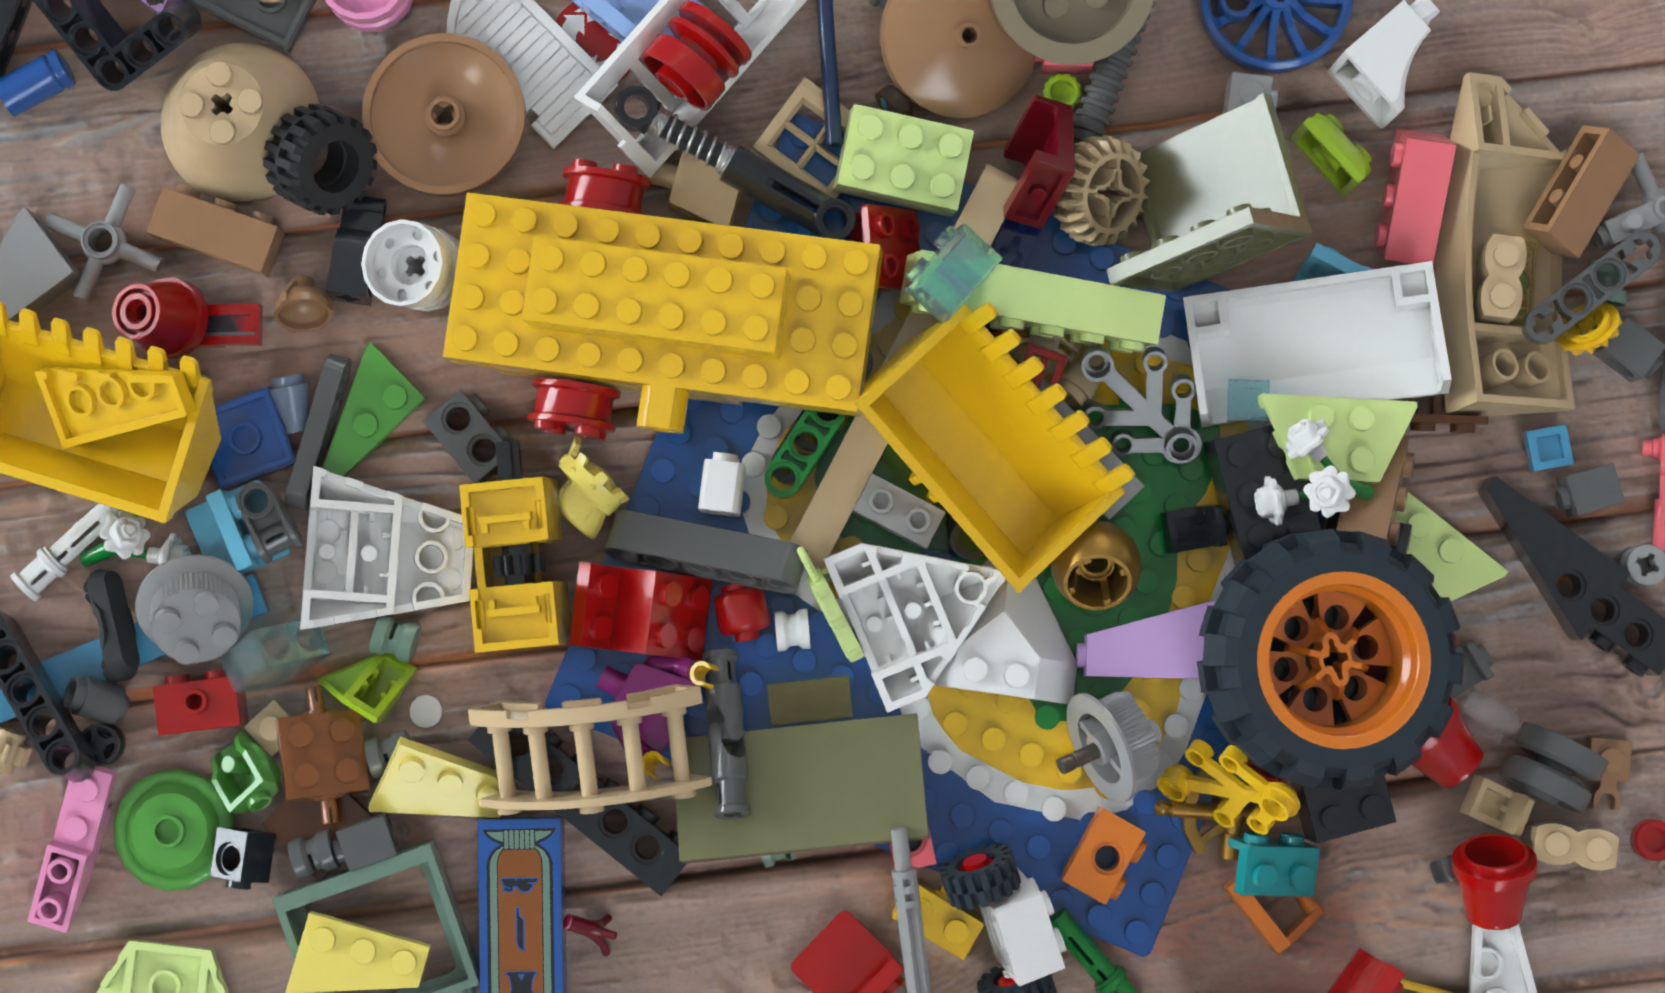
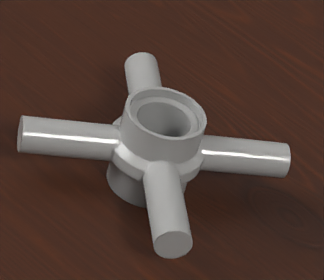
[44,184,164,302]

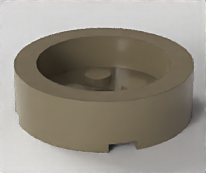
[990,0,1154,65]

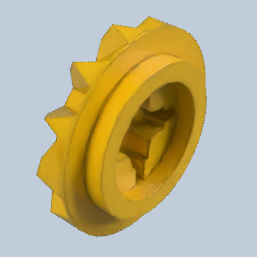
[1556,302,1623,356]

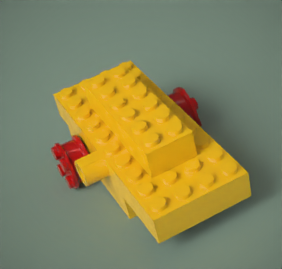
[443,159,883,441]

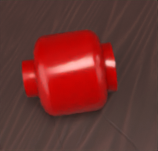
[713,584,771,643]

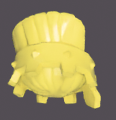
[558,436,630,540]

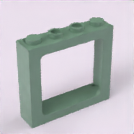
[272,838,480,993]

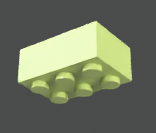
[833,104,974,217]

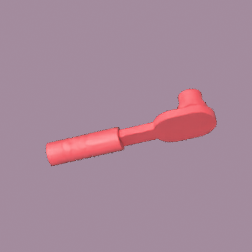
[1642,435,1665,550]

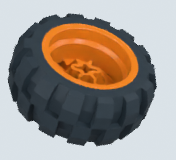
[1197,529,1464,791]

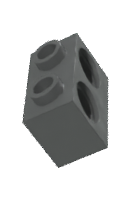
[423,390,514,483]

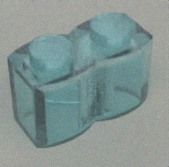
[904,223,1003,323]

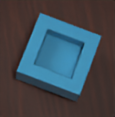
[1522,424,1574,473]

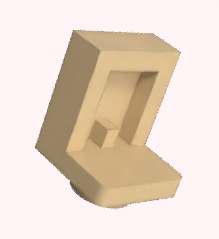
[1459,774,1535,837]

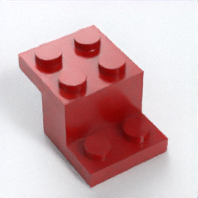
[569,562,712,661]

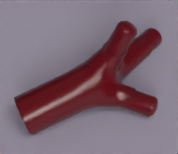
[563,913,618,956]

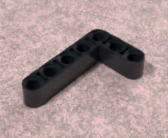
[33,0,202,91]
[0,611,96,782]

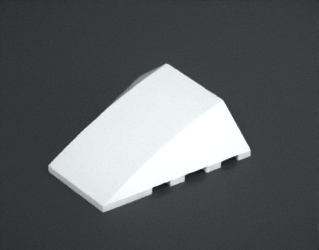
[300,466,473,630]

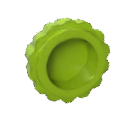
[1043,73,1082,109]

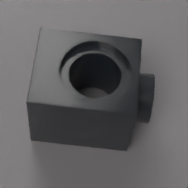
[210,827,276,890]

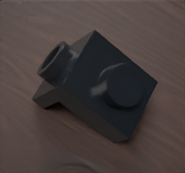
[1160,504,1229,553]

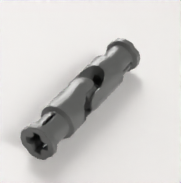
[702,649,751,819]

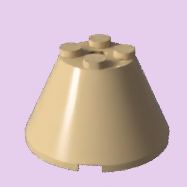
[161,43,321,203]

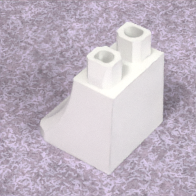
[1327,0,1440,129]

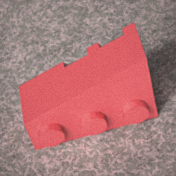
[1374,128,1457,265]

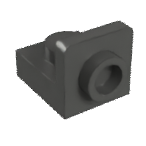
[1451,641,1494,698]

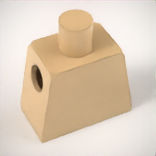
[650,150,742,226]

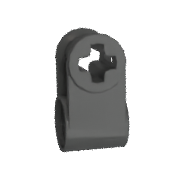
[237,482,304,564]

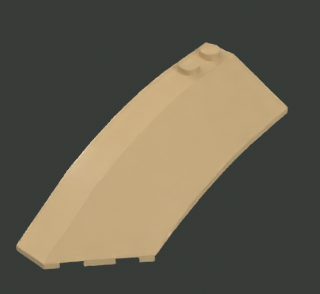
[1435,72,1575,416]

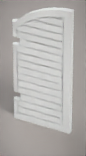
[446,0,619,150]

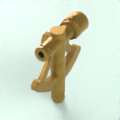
[1154,768,1251,861]

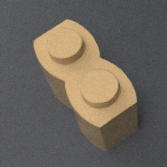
[1473,234,1527,325]
[1522,821,1619,871]

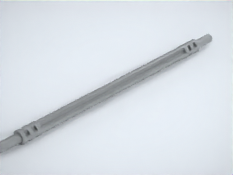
[890,826,932,993]

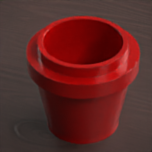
[112,277,208,359]
[1412,695,1483,788]
[1452,833,1537,930]

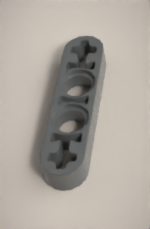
[1522,231,1661,345]
[285,354,352,511]

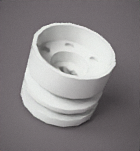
[361,219,459,312]

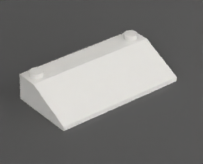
[1183,261,1452,428]

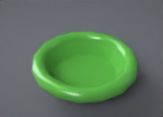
[113,769,235,891]

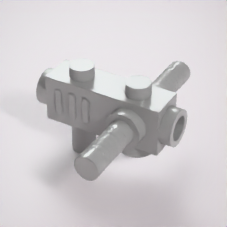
[1593,152,1665,250]

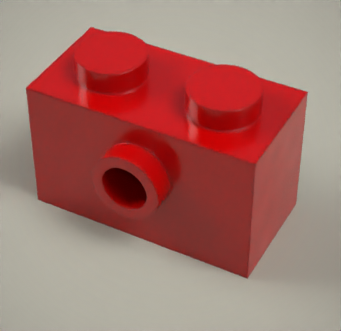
[153,669,249,736]

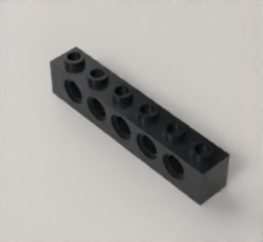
[468,701,686,896]

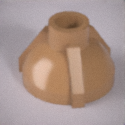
[274,275,335,333]

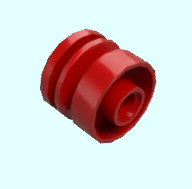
[642,1,752,111]

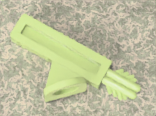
[797,547,865,662]

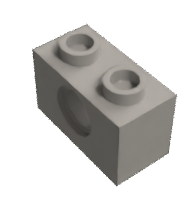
[853,474,946,551]

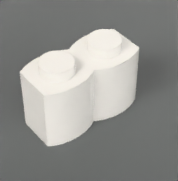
[698,452,746,517]

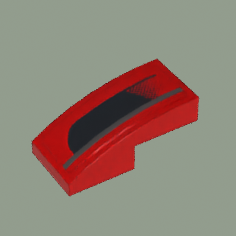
[198,303,263,348]

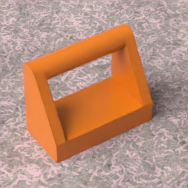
[1221,874,1325,955]

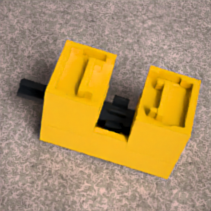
[459,440,571,653]

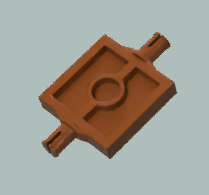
[275,685,370,826]

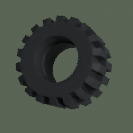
[263,104,377,216]

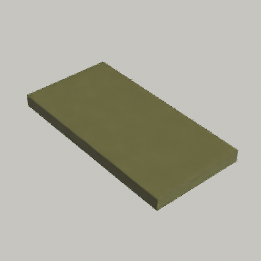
[675,713,930,864]

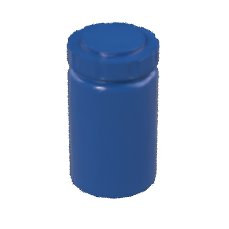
[0,49,76,117]

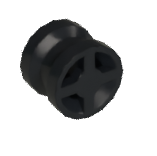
[82,724,126,765]

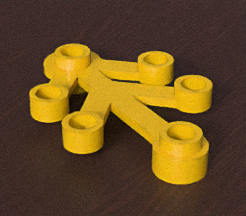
[1157,739,1301,835]

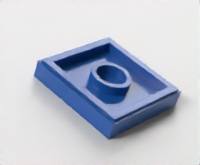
[211,386,296,490]

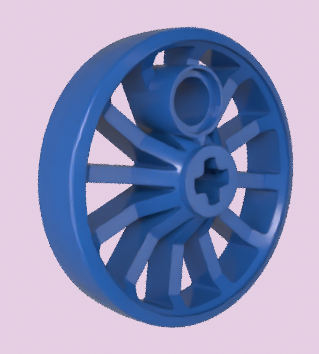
[1198,0,1353,74]

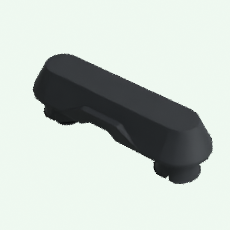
[83,569,140,682]

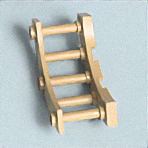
[468,684,712,815]

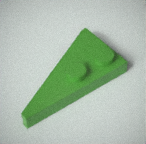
[322,342,427,477]

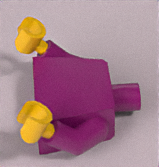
[596,655,720,781]

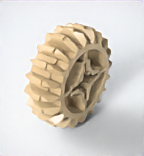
[1053,135,1150,247]

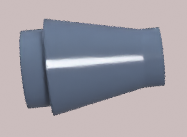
[269,373,309,434]

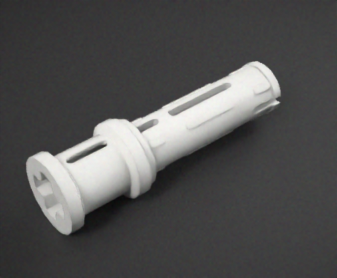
[10,503,121,602]

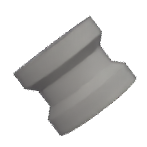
[1618,544,1665,586]

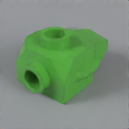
[211,731,281,814]

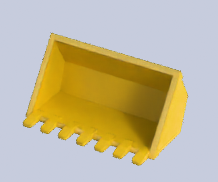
[0,301,221,523]
[855,302,1135,594]

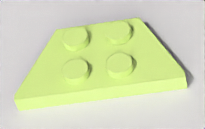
[1258,393,1417,484]
[1395,492,1509,601]
[96,939,229,993]

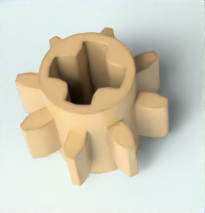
[0,726,32,775]

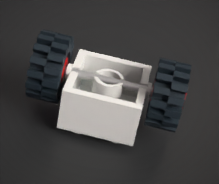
[939,844,1066,993]

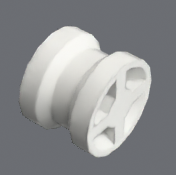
[774,609,811,652]

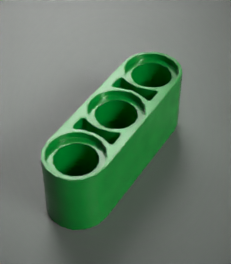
[765,410,846,499]

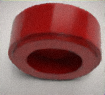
[1630,819,1665,861]

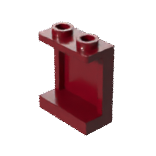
[1003,95,1075,229]

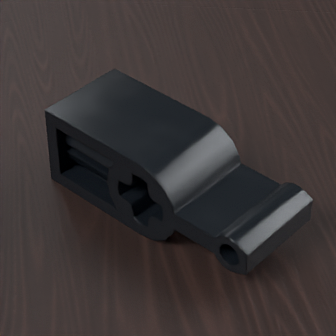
[325,196,387,306]

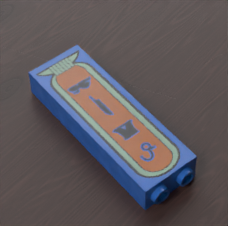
[478,816,567,993]

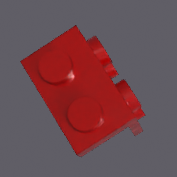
[791,910,904,993]

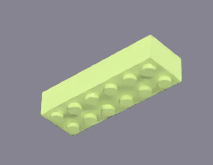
[899,250,1166,353]

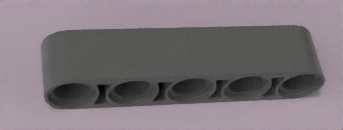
[604,510,808,594]

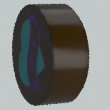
[875,85,913,117]

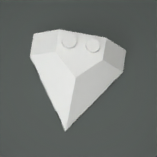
[823,543,1005,713]
[934,559,1077,704]

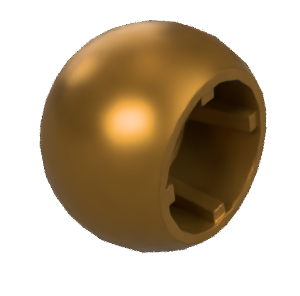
[1051,520,1141,610]

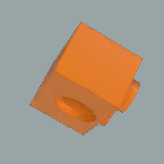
[1059,806,1147,905]

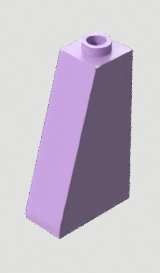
[1076,599,1217,679]

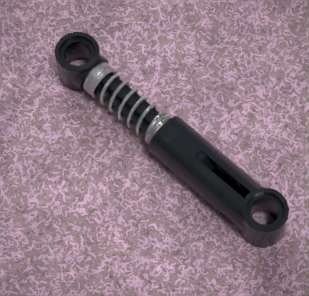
[614,85,856,240]

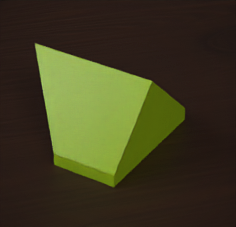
[316,653,417,723]

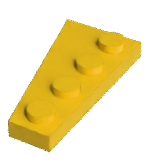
[34,367,197,449]

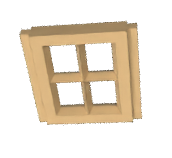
[750,77,850,213]

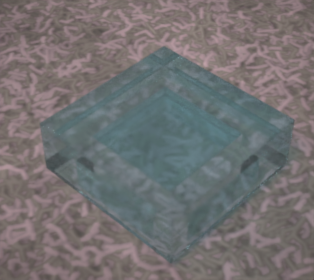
[1227,379,1270,423]

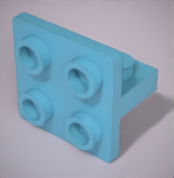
[185,480,291,575]

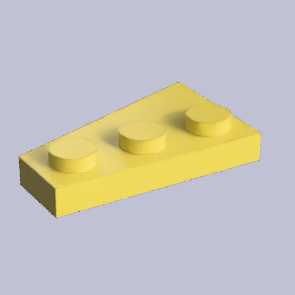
[369,736,516,818]
[285,911,431,993]

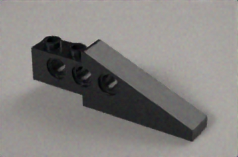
[1478,476,1665,677]

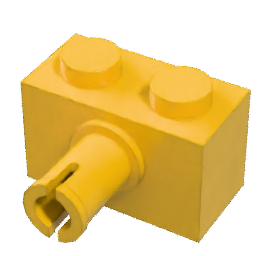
[891,882,985,960]

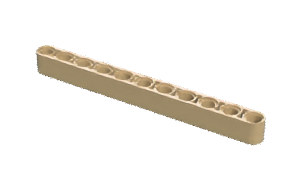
[790,164,1018,570]

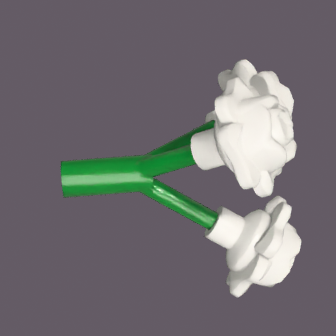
[1254,418,1374,526]
[79,510,192,567]

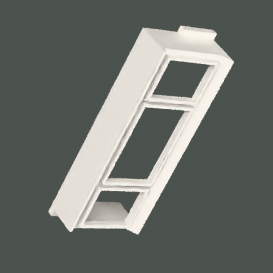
[574,0,807,178]

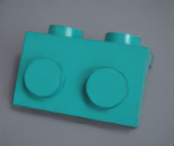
[1228,831,1320,897]

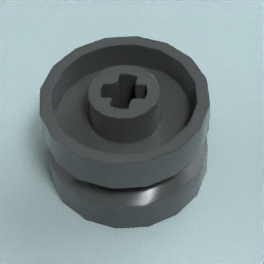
[1499,722,1609,815]

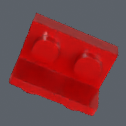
[850,204,920,293]

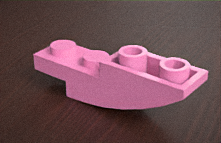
[27,765,118,933]

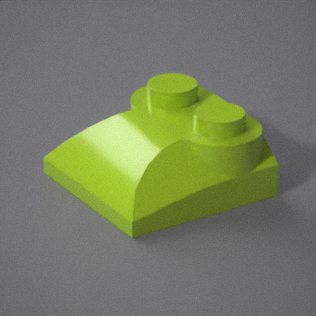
[1289,113,1372,197]

